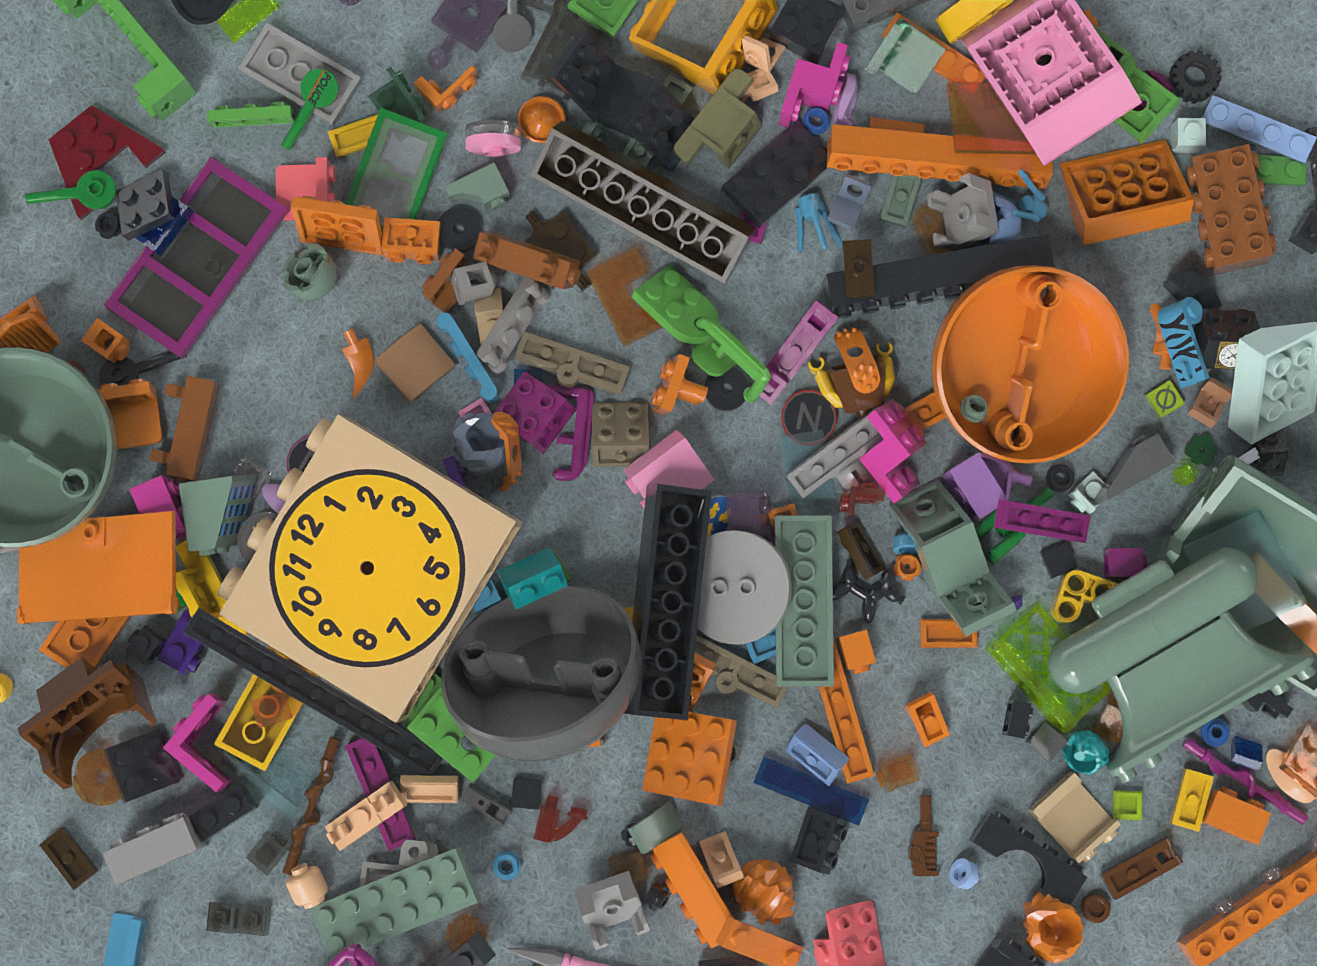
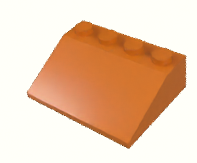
[1059,139,1194,246]

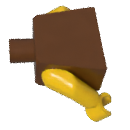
[808,342,895,421]

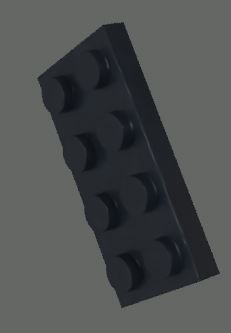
[721,120,828,228]

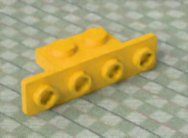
[176,540,248,635]

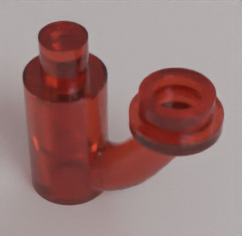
[533,795,589,843]

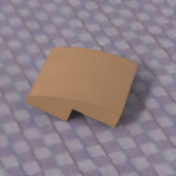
[374,323,456,403]

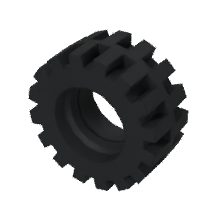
[1168,50,1222,104]

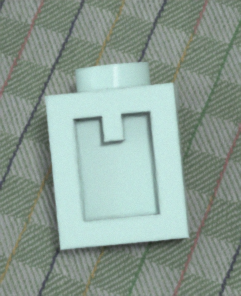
[1068,471,1104,515]

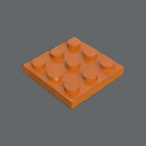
[291,196,383,256]
[642,712,737,806]

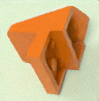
[0,295,60,353]

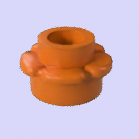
[893,553,921,581]

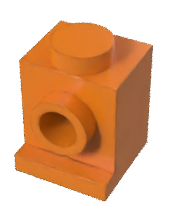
[81,318,130,363]

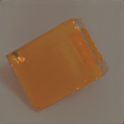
[250,691,293,729]
[608,850,647,883]

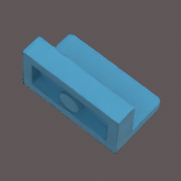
[103,913,148,966]

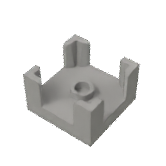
[927,173,999,251]
[574,871,650,950]

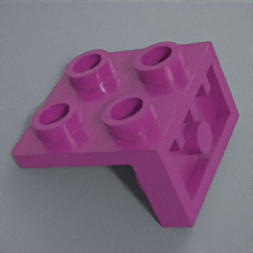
[492,372,576,455]

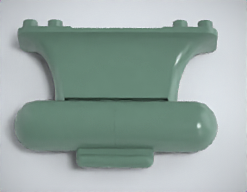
[1048,547,1316,783]

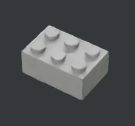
[102,812,208,885]

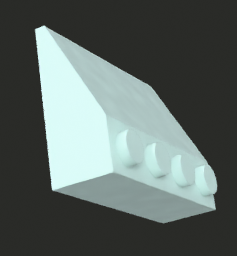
[1228,322,1317,445]

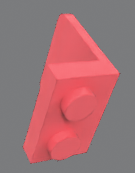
[276,157,336,221]

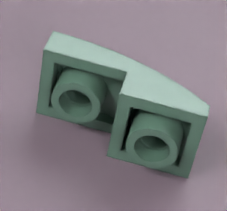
[628,800,684,854]

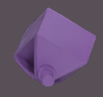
[942,453,1032,522]

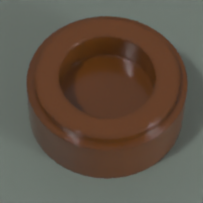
[1080,894,1111,923]

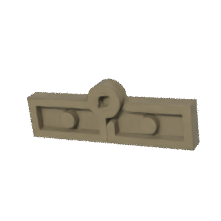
[515,331,630,395]
[695,635,788,708]

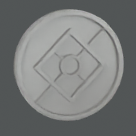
[697,530,792,644]

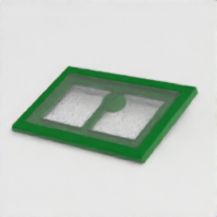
[345,108,448,233]

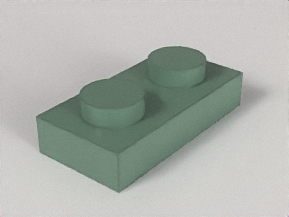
[879,175,921,229]

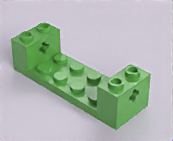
[53,0,197,121]

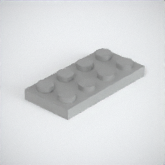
[238,23,362,126]

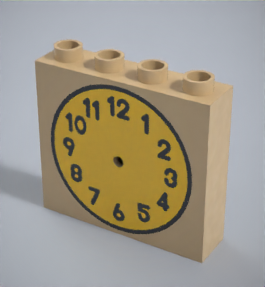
[218,415,524,723]

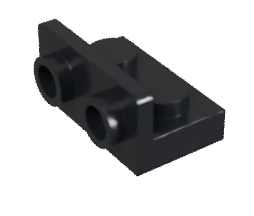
[790,807,848,875]

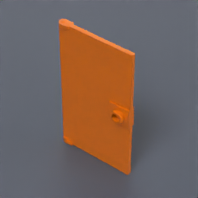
[17,511,178,624]

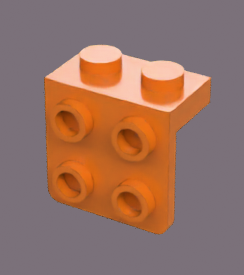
[98,379,163,450]

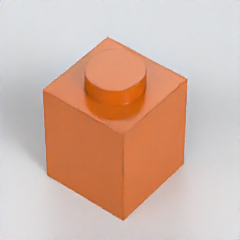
[837,630,876,674]

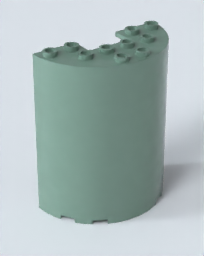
[1149,455,1317,697]

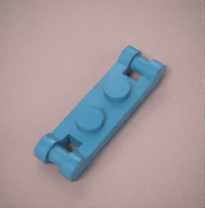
[436,313,499,403]

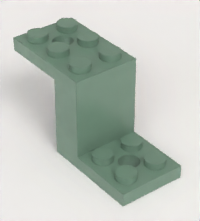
[889,479,1017,637]

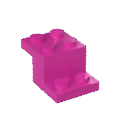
[778,42,851,128]
[859,399,927,504]

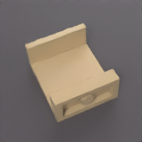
[1028,772,1121,863]

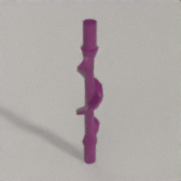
[1182,737,1308,825]

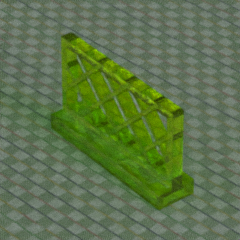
[985,603,1112,734]

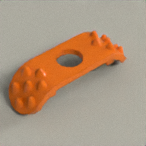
[832,326,880,393]
[491,412,523,492]

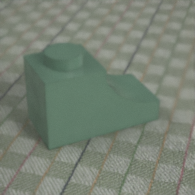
[444,162,510,210]

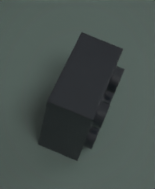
[1002,700,1033,739]

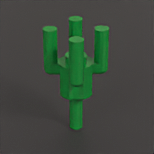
[974,487,1054,564]

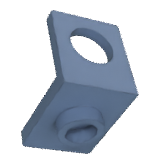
[827,174,872,231]

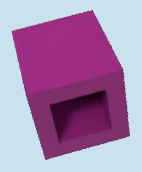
[1103,548,1148,578]

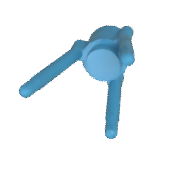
[992,169,1048,223]
[795,193,842,251]

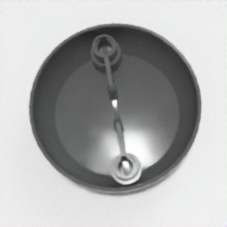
[441,584,642,762]

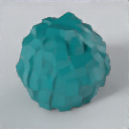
[1062,730,1110,775]

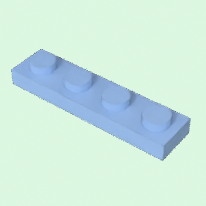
[1202,95,1317,164]

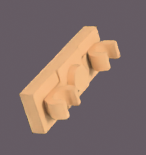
[325,781,407,851]

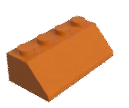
[650,829,734,948]

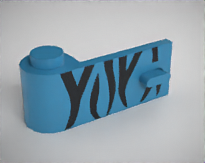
[1157,297,1209,389]

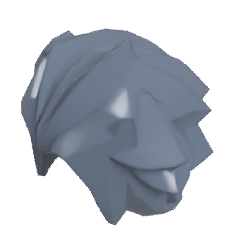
[449,412,513,475]

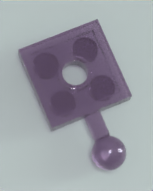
[427,0,507,70]

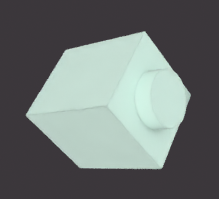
[1170,118,1206,154]

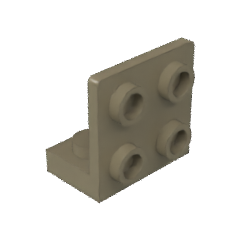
[592,402,649,467]

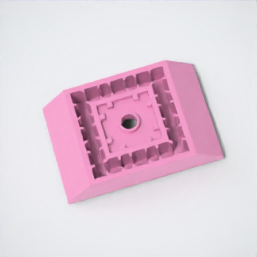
[960,0,1142,166]

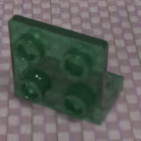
[865,18,946,94]
[368,66,427,143]

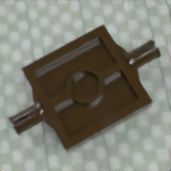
[524,211,597,292]

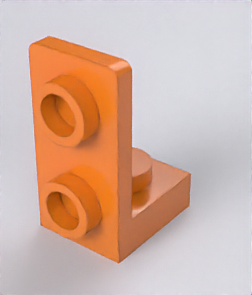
[414,65,478,113]

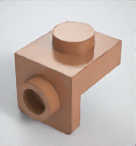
[1187,378,1232,428]

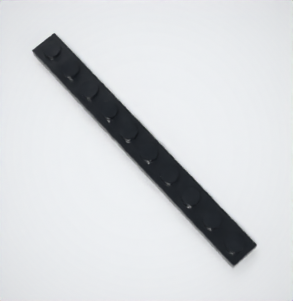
[183,607,443,776]

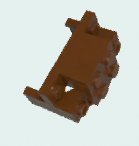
[18,657,157,789]

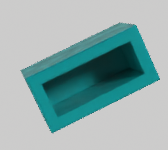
[497,547,568,610]

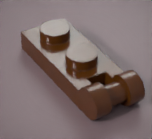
[1100,836,1183,900]

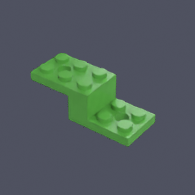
[1040,25,1180,144]
[402,672,496,783]

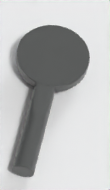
[493,0,532,52]

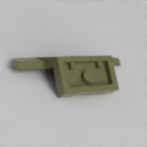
[673,69,762,169]

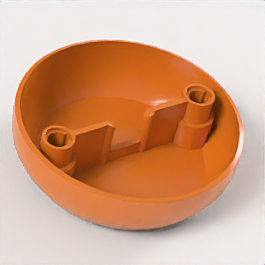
[931,265,1129,463]

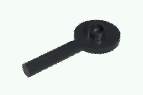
[99,351,187,386]

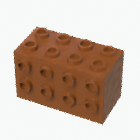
[1186,144,1277,275]

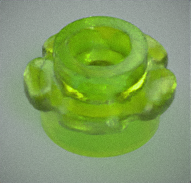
[1172,463,1199,487]

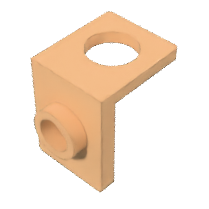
[742,35,786,73]

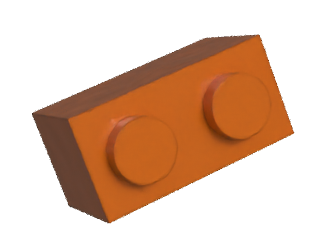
[1202,787,1271,845]

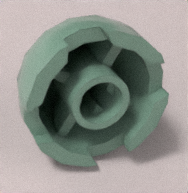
[281,243,338,301]

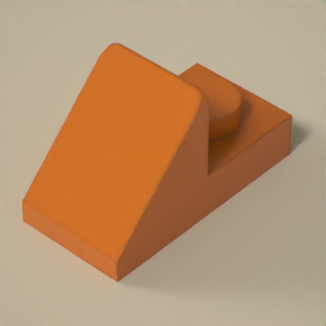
[904,691,950,748]

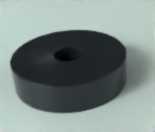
[438,207,481,252]
[705,367,749,412]

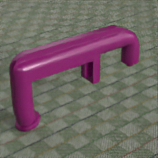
[545,384,594,481]

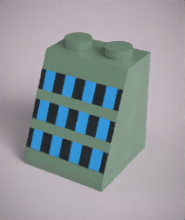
[179,474,256,556]

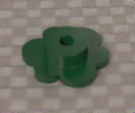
[1184,435,1218,465]

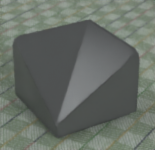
[1025,722,1068,762]

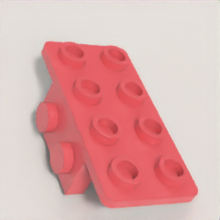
[813,900,885,966]

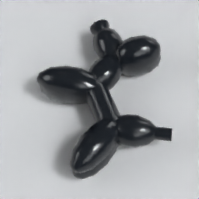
[833,559,905,624]

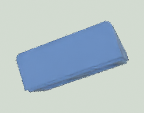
[785,724,849,786]

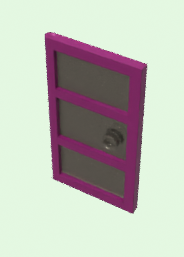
[104,157,290,359]

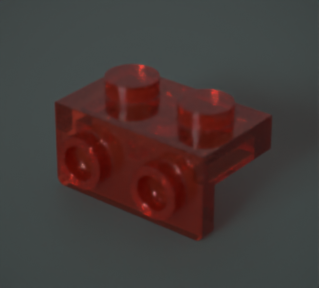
[839,483,885,519]

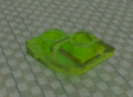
[216,0,280,43]

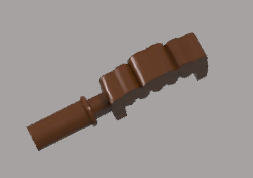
[907,795,939,876]

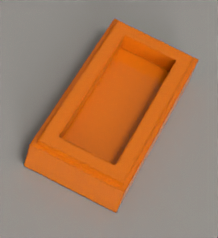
[920,619,978,648]

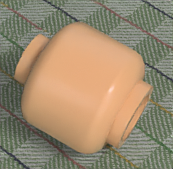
[286,863,328,909]

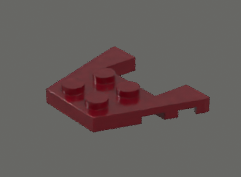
[48,105,165,220]

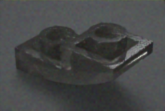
[206,901,271,936]

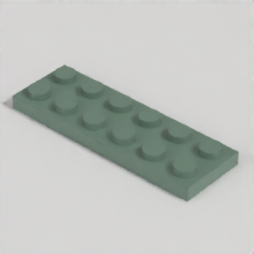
[774,515,834,687]
[310,846,482,960]

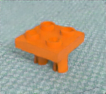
[651,354,708,415]

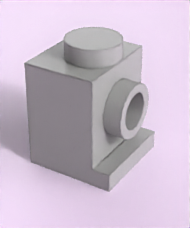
[451,262,497,305]

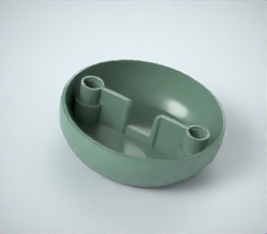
[0,348,118,548]

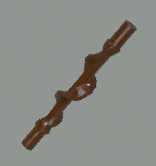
[282,736,341,875]

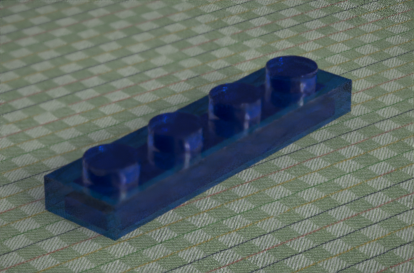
[753,756,869,826]

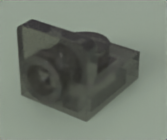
[246,830,290,876]

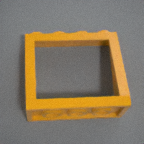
[628,0,779,95]

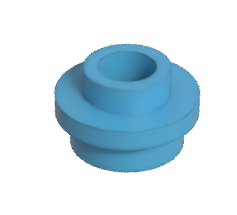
[492,851,521,880]

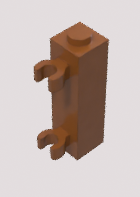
[473,230,581,289]
[150,376,220,484]

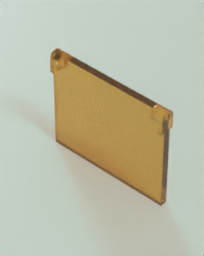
[946,82,1036,155]

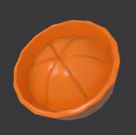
[517,96,566,143]

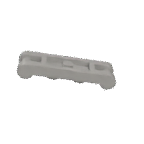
[477,277,550,373]

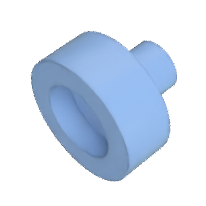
[949,858,979,889]

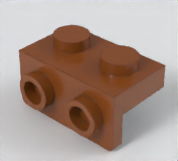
[422,248,472,314]

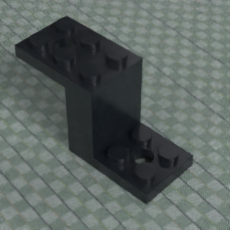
[548,30,695,172]

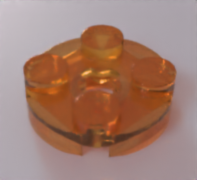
[73,749,122,806]

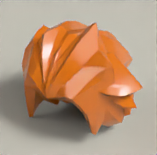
[733,859,796,926]
[1023,891,1084,963]

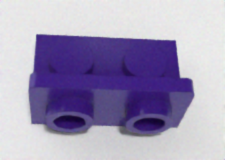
[157,610,208,676]

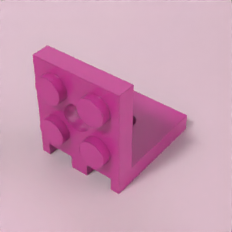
[163,694,234,792]

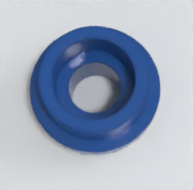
[802,107,830,135]
[1200,718,1230,747]

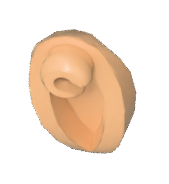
[1266,749,1317,803]

